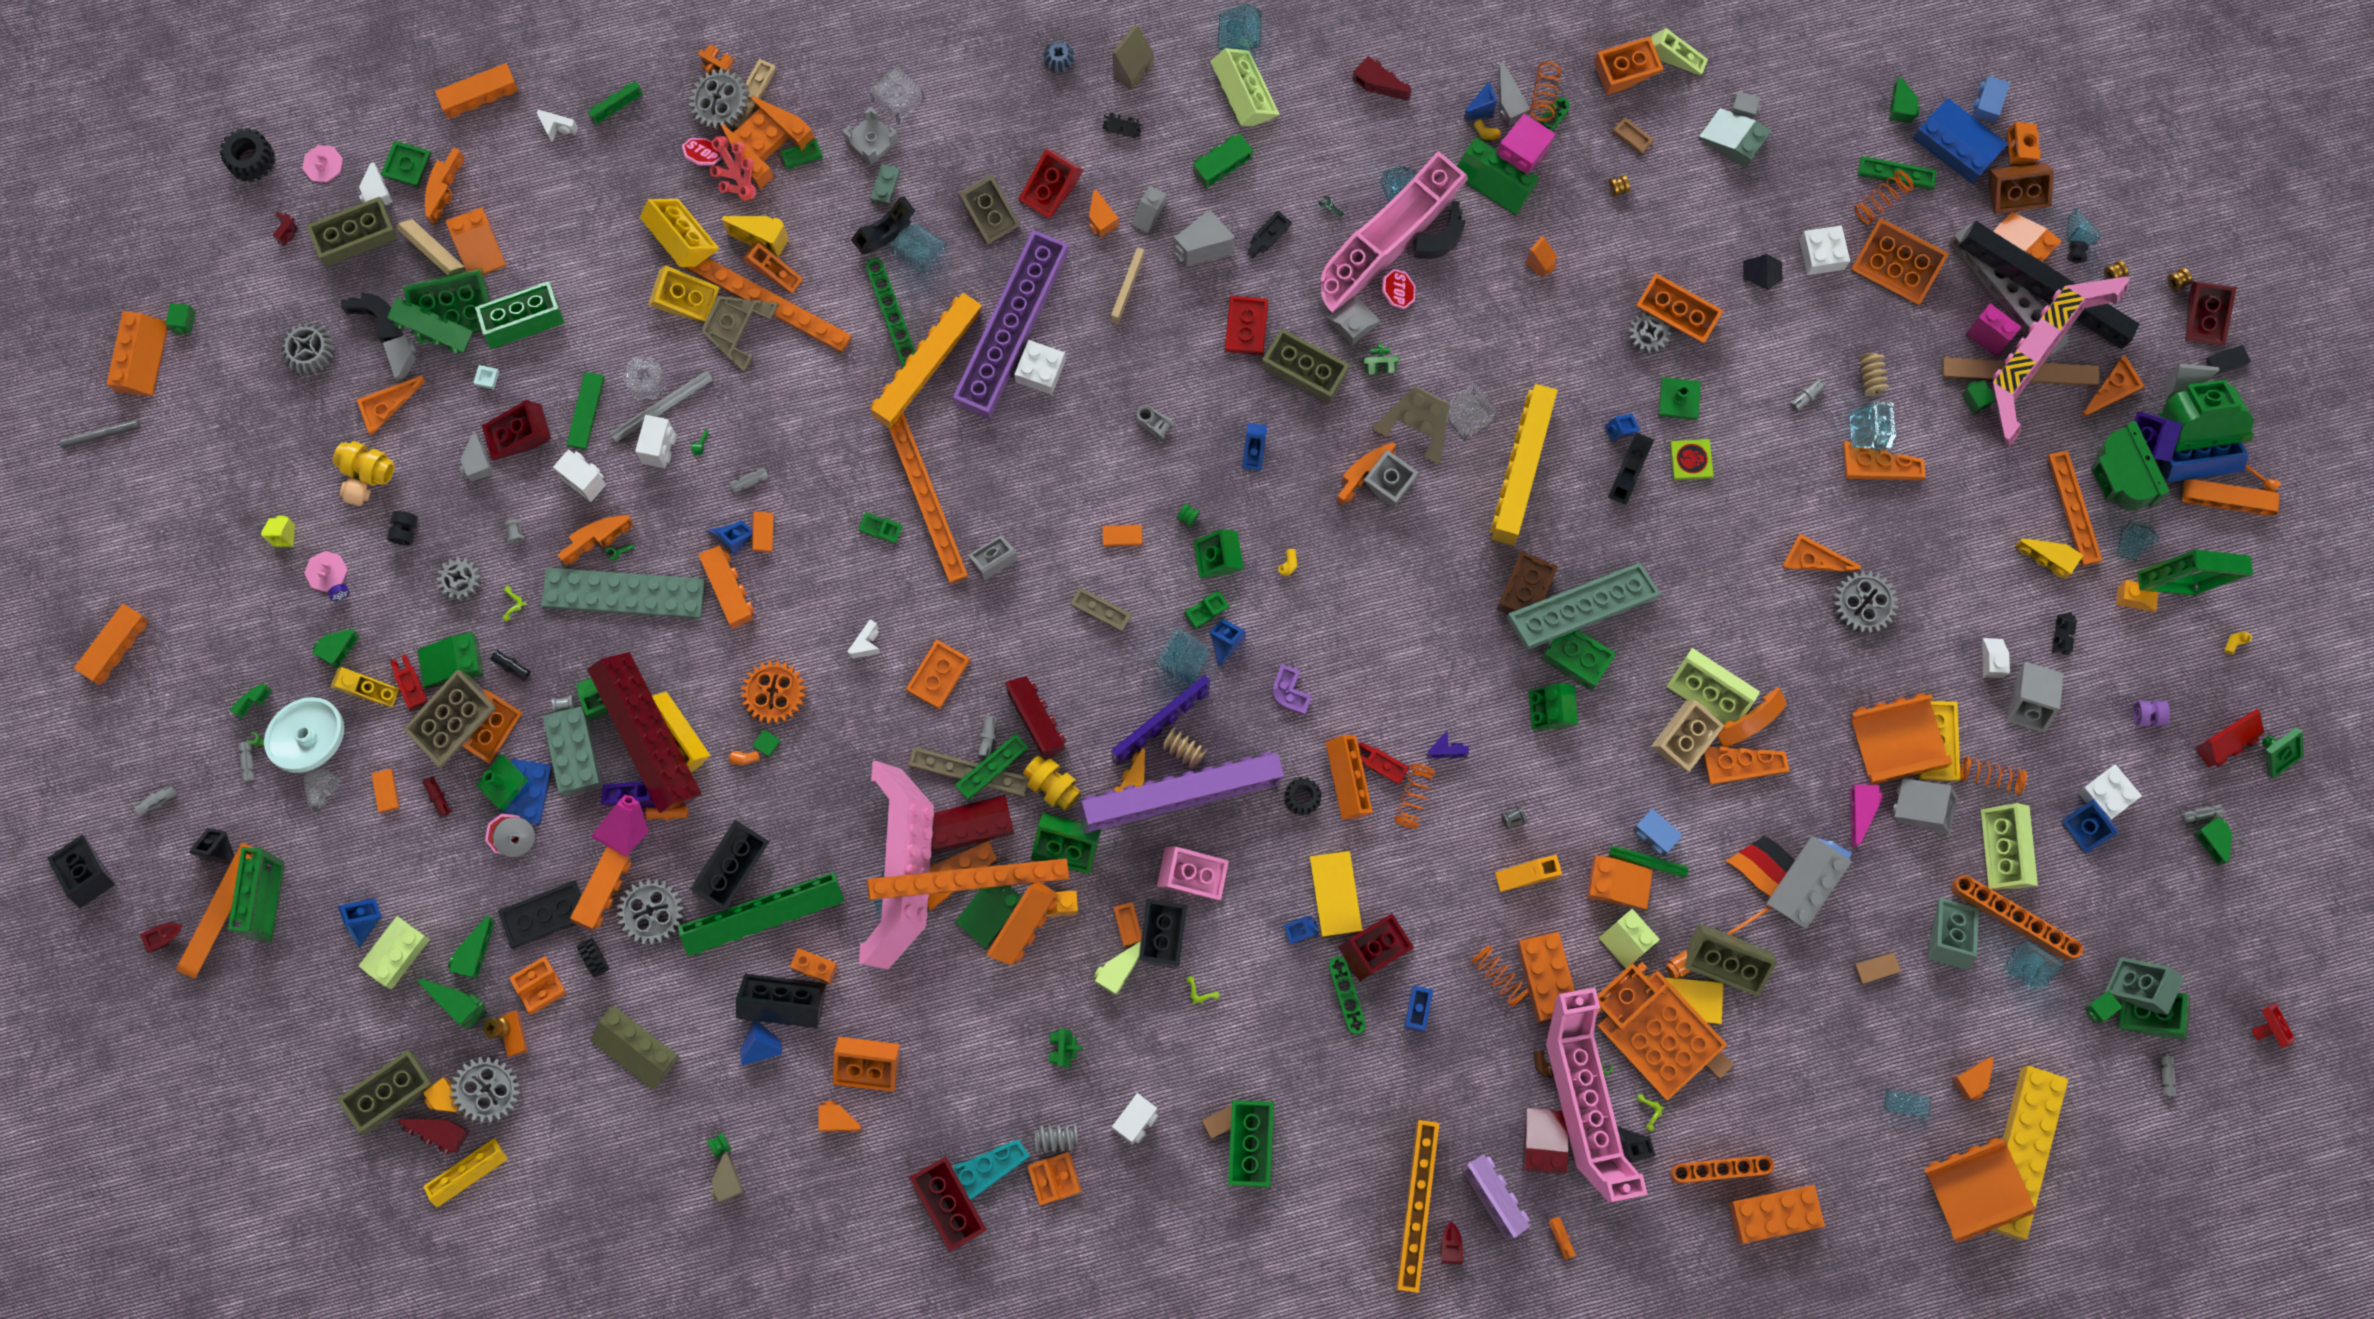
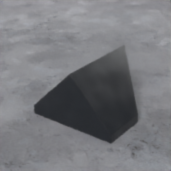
[1743,254,1782,290]
[189,828,234,865]
[1617,1126,1656,1163]

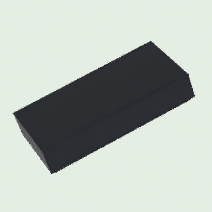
[2205,344,2251,376]

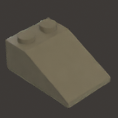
[1112,24,1155,90]
[957,174,1021,245]

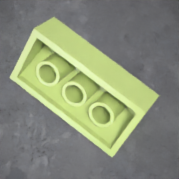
[1210,48,1280,126]
[1666,648,1760,724]
[1981,803,2038,889]

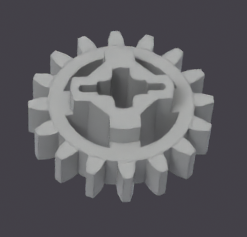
[1628,313,1671,354]
[436,557,482,601]

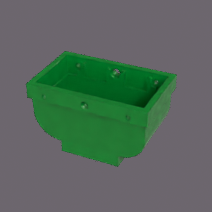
[2158,379,2254,452]
[2091,421,2170,511]

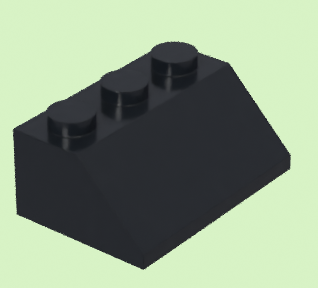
[1138,899,1187,969]

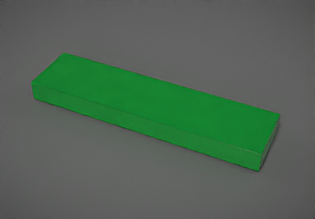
[1857,156,1937,190]
[566,372,605,450]
[955,734,1029,801]

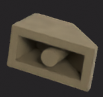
[710,1153,745,1203]

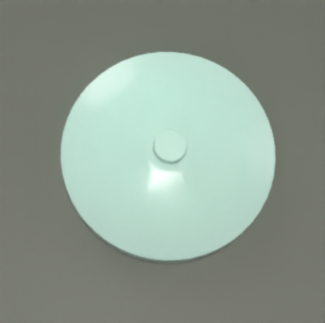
[264,697,344,773]

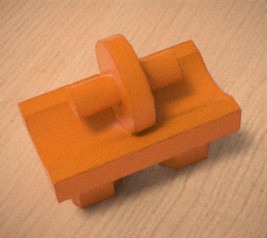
[698,44,735,77]

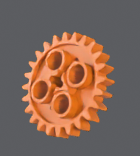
[741,660,807,725]

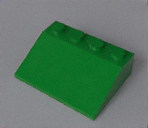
[402,268,491,344]

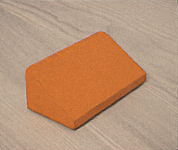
[500,1010,528,1057]

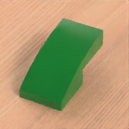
[857,512,903,544]
[1184,591,1230,630]
[229,683,272,719]

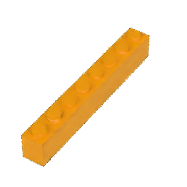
[870,293,982,429]
[1396,1120,1439,1293]

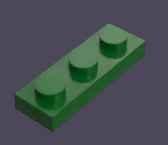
[588,81,643,125]

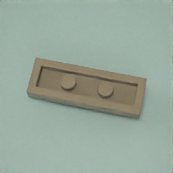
[1070,587,1132,633]

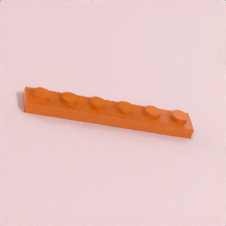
[2047,450,2103,567]

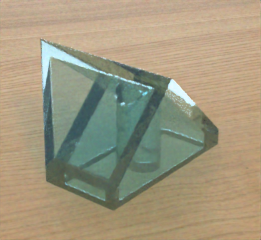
[1381,165,1416,203]
[2066,208,2102,246]
[2117,521,2160,561]

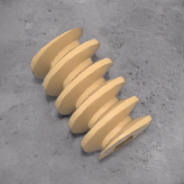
[1859,353,1889,396]
[1162,727,1208,769]

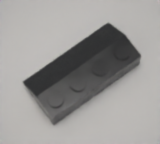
[689,820,770,911]
[736,974,826,1028]

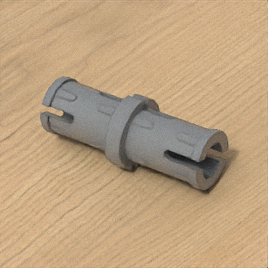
[1789,378,1826,412]
[978,715,997,757]
[134,784,178,816]

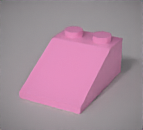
[1157,846,1229,900]

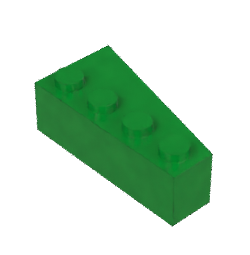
[387,297,474,355]

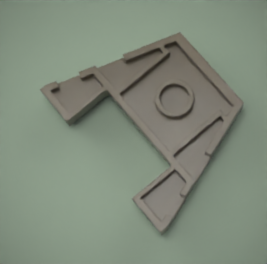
[701,296,779,373]
[1372,385,1450,465]

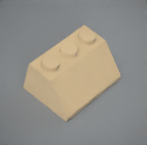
[1651,700,1725,772]

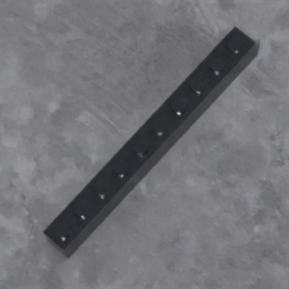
[1959,221,2140,349]

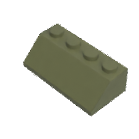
[1685,923,1777,997]
[590,1005,681,1091]

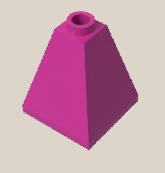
[592,794,649,857]

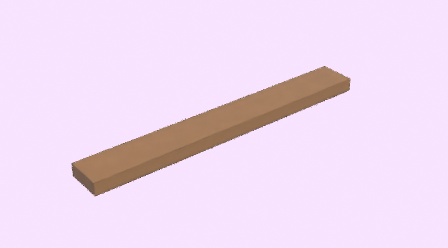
[1942,358,2099,387]

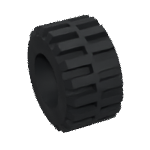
[220,128,275,182]

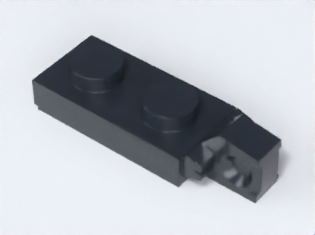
[1247,211,1292,259]

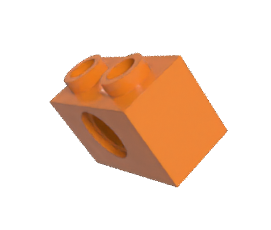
[2007,122,2041,166]
[790,948,838,985]

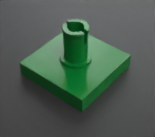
[1658,377,1701,420]
[2262,727,2304,779]
[476,754,529,811]

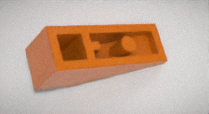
[741,242,804,294]

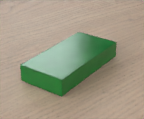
[780,139,823,170]

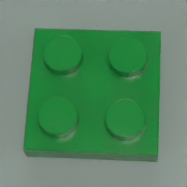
[381,141,432,188]

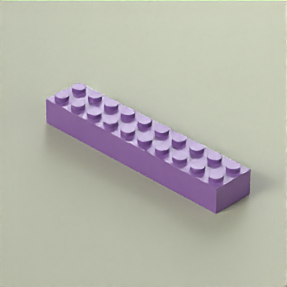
[953,230,1069,420]
[1078,752,1284,833]

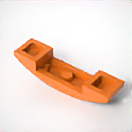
[1717,687,1787,747]

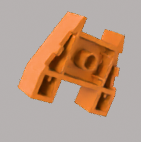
[722,96,815,189]

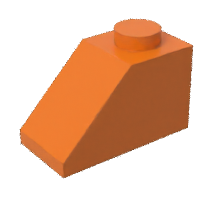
[1088,189,1119,238]
[1525,236,1558,278]
[1952,1056,1994,1101]
[818,1101,862,1132]

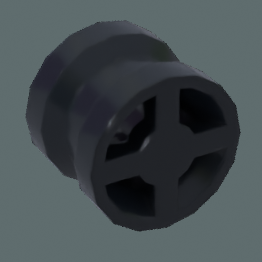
[2067,241,2089,263]

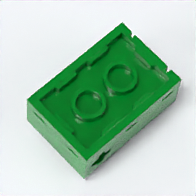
[1541,630,1616,691]

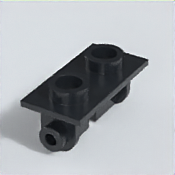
[1102,113,1143,138]
[2052,612,2077,655]

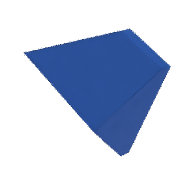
[1464,82,1497,120]
[707,520,752,555]
[1209,618,1246,668]
[338,898,382,948]
[740,1020,782,1065]

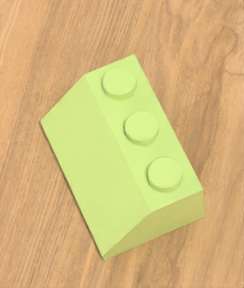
[359,916,430,990]

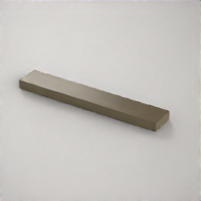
[908,747,1029,798]

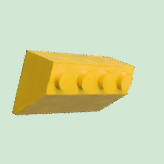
[640,199,719,267]
[652,692,711,772]

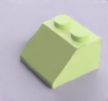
[1598,909,1660,969]

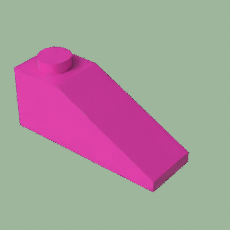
[1850,784,1882,848]

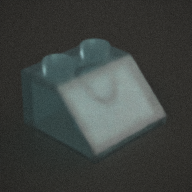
[1217,3,1262,50]
[891,223,947,274]
[2004,941,2064,990]

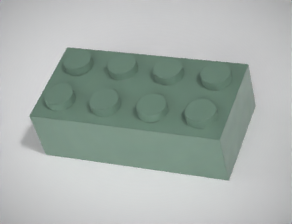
[543,706,603,797]

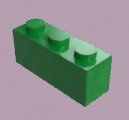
[1193,133,1253,189]

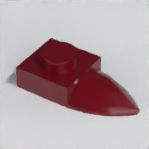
[140,923,183,953]
[1440,1222,1463,1265]

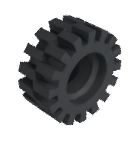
[1284,777,1321,816]
[577,938,610,978]

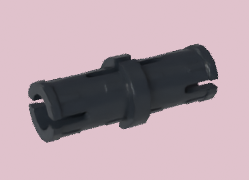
[490,649,531,681]

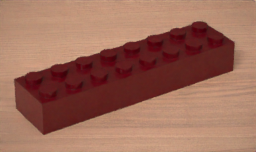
[587,652,702,813]

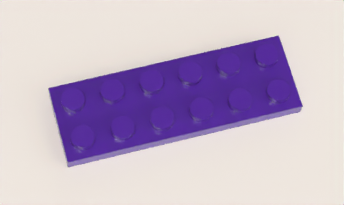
[1111,675,1210,764]

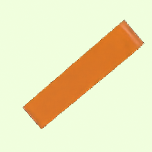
[2181,479,2280,516]
[1669,1155,1774,1184]

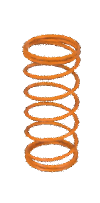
[1530,62,1562,121]
[1854,170,1914,224]
[1960,756,2027,795]
[1394,763,1436,829]
[1470,945,1530,1008]

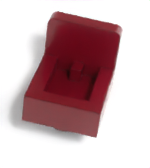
[273,212,298,246]

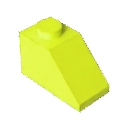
[261,516,295,547]

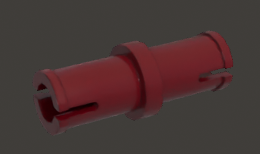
[422,776,452,818]

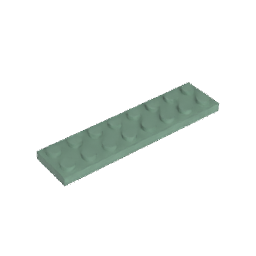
[1507,563,1660,650]
[541,568,706,619]

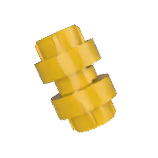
[333,441,395,486]
[1023,756,1081,811]

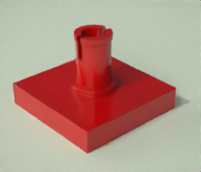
[2252,1002,2296,1048]

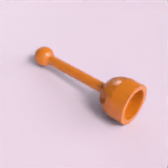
[2245,464,2282,492]

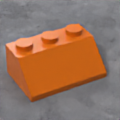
[461,689,522,764]
[833,1037,900,1092]

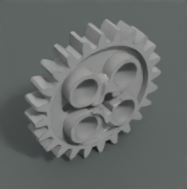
[689,68,750,131]
[1833,570,1899,635]
[617,878,685,945]
[450,1057,520,1125]

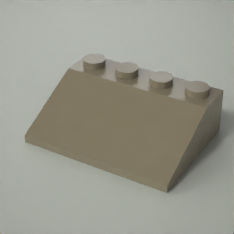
[403,670,496,768]

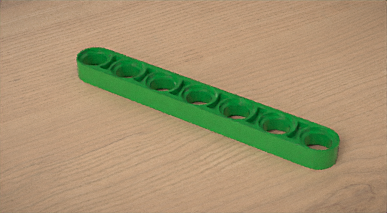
[866,258,916,368]

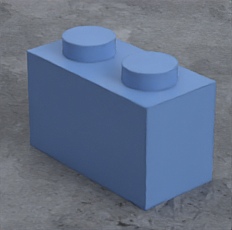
[1972,76,2010,124]
[1633,808,1683,856]

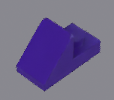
[1427,731,1469,759]

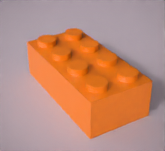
[1516,932,1575,1024]
[1728,1185,1825,1245]

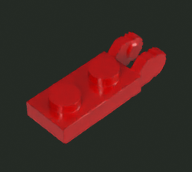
[390,653,428,711]
[1358,742,1410,786]

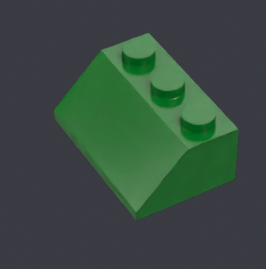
[1031,813,1102,874]

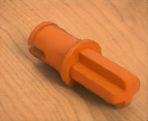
[1549,1217,1576,1260]

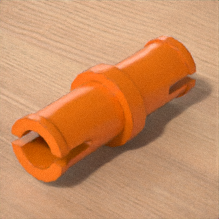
[645,806,689,821]

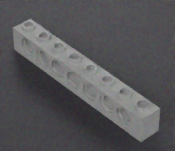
[1949,223,2069,361]

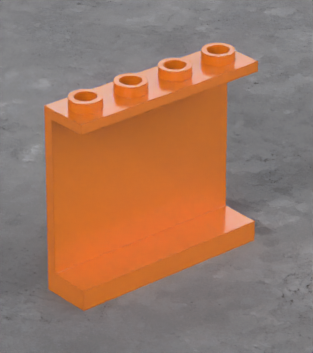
[1850,693,1952,785]
[1924,1138,2037,1243]

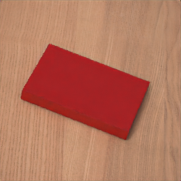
[1225,295,1268,355]

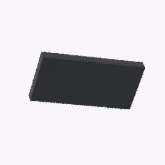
[498,880,582,949]

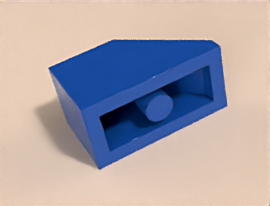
[1242,423,1267,471]

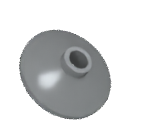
[493,817,535,857]

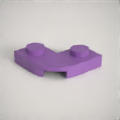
[1273,664,1312,716]

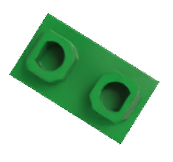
[1362,342,1399,374]
[1049,1028,1083,1068]

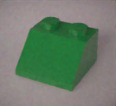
[1193,529,1244,579]

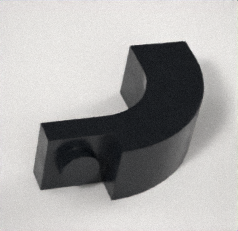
[851,196,915,254]
[1414,201,1466,259]
[341,293,403,343]
[1608,432,1654,505]

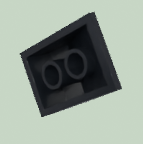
[47,834,115,909]

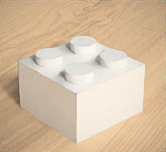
[1799,225,1850,275]
[1015,340,1066,395]
[635,415,676,468]
[553,449,606,502]
[2077,764,2142,820]
[1112,1093,1158,1145]

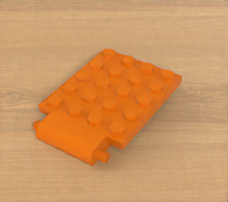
[1596,962,1727,1101]

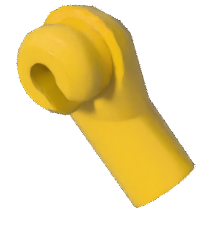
[1474,120,1501,141]
[1278,549,1297,576]
[2224,631,2252,655]

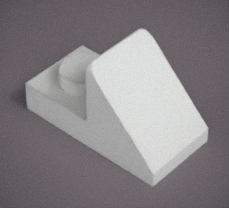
[537,110,578,142]
[847,619,880,659]

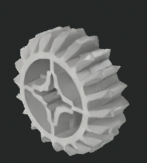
[280,322,335,375]

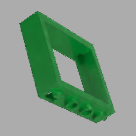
[2137,550,2253,596]
[228,847,285,943]

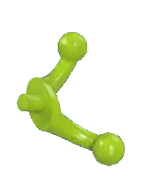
[502,586,526,622]
[1186,976,1220,1005]
[1637,1094,1664,1131]

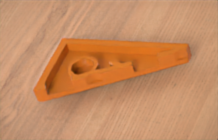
[2082,355,2145,418]
[357,375,425,435]
[1782,534,1862,572]

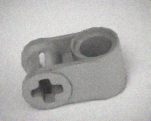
[1136,405,1174,440]

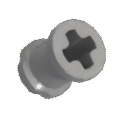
[504,519,525,544]
[551,695,575,713]

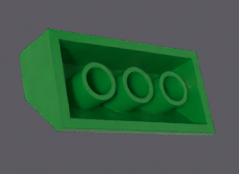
[1457,137,1539,216]
[475,281,565,349]
[1228,1100,1275,1188]

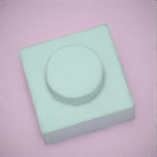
[474,365,499,390]

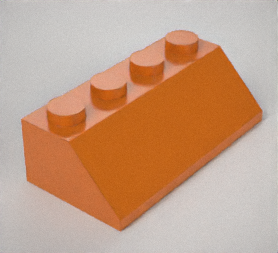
[1636,273,1724,344]
[106,311,168,397]
[986,881,1059,965]

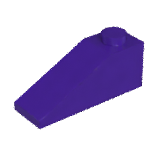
[601,781,656,807]

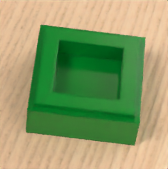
[752,729,781,758]

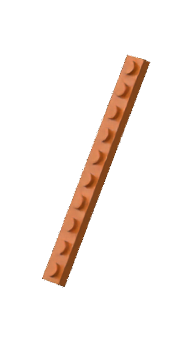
[682,258,852,353]
[888,413,968,584]
[866,859,1069,900]

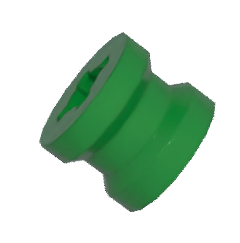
[1176,503,1200,528]
[707,1132,732,1159]

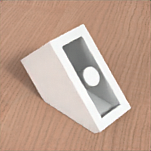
[359,162,392,205]
[1982,638,2010,678]

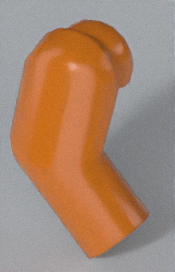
[729,751,760,766]

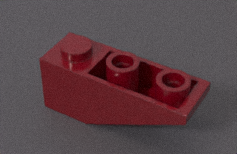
[1352,56,1412,101]
[398,1119,470,1155]

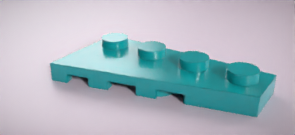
[952,1139,1031,1201]

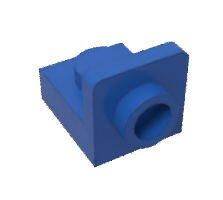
[1605,413,1640,442]
[1284,916,1319,944]

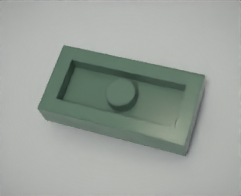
[870,164,900,206]

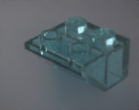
[1850,402,1896,448]
[1157,627,1211,685]

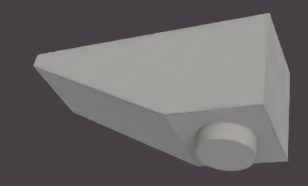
[1498,62,1530,126]

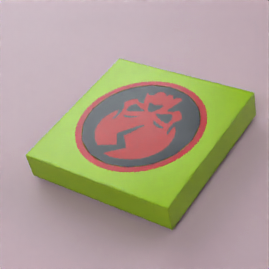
[1670,439,1714,480]

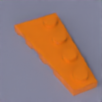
[1843,441,1926,480]
[1703,746,1790,786]
[928,841,997,912]

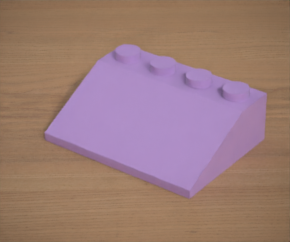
[1461,1154,1530,1241]

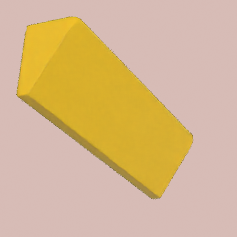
[423,1138,508,1207]

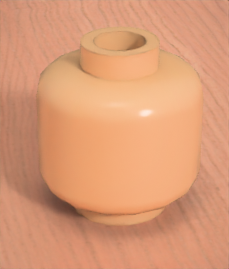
[339,478,371,506]

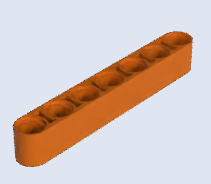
[175,842,254,979]
[1951,875,2083,961]

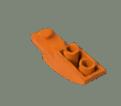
[425,147,465,225]
[1336,443,1396,506]
[557,515,634,566]

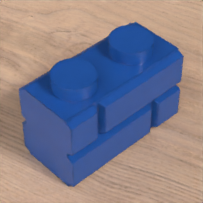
[1403,985,1433,1033]

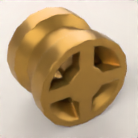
[1609,174,1630,197]
[2104,260,2129,279]
[2167,267,2193,292]
[483,1017,510,1039]

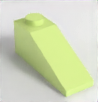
[1651,28,1708,75]
[1094,941,1141,996]

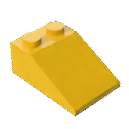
[722,216,789,258]
[648,265,720,323]

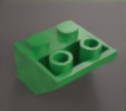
[576,678,609,721]
[1528,683,1579,730]

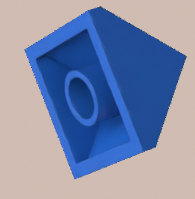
[2061,799,2119,853]

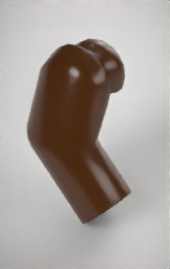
[1533,1050,1554,1078]

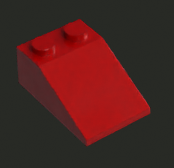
[1018,149,1084,219]

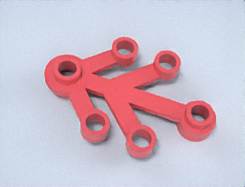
[710,136,756,201]

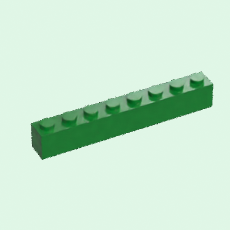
[678,872,844,956]

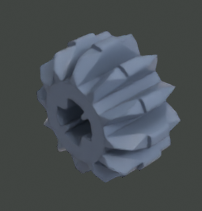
[1043,39,1075,73]

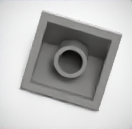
[968,535,1018,581]

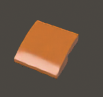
[509,956,567,1015]
[1027,1152,1082,1206]

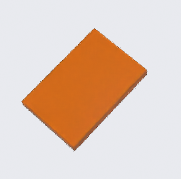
[905,639,971,710]

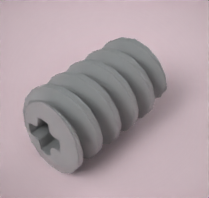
[1035,1124,1078,1152]

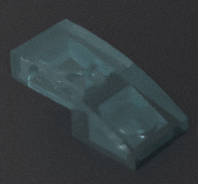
[1884,1090,1931,1118]

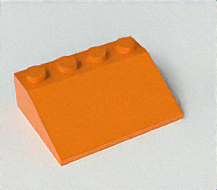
[1851,217,1949,305]

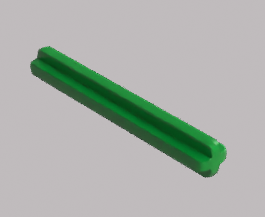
[1609,846,1689,878]

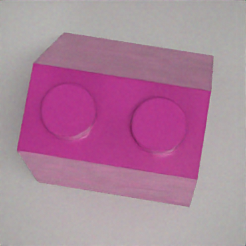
[1496,114,1556,175]
[1966,303,2021,357]

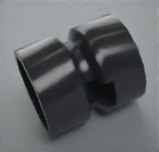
[387,511,418,546]

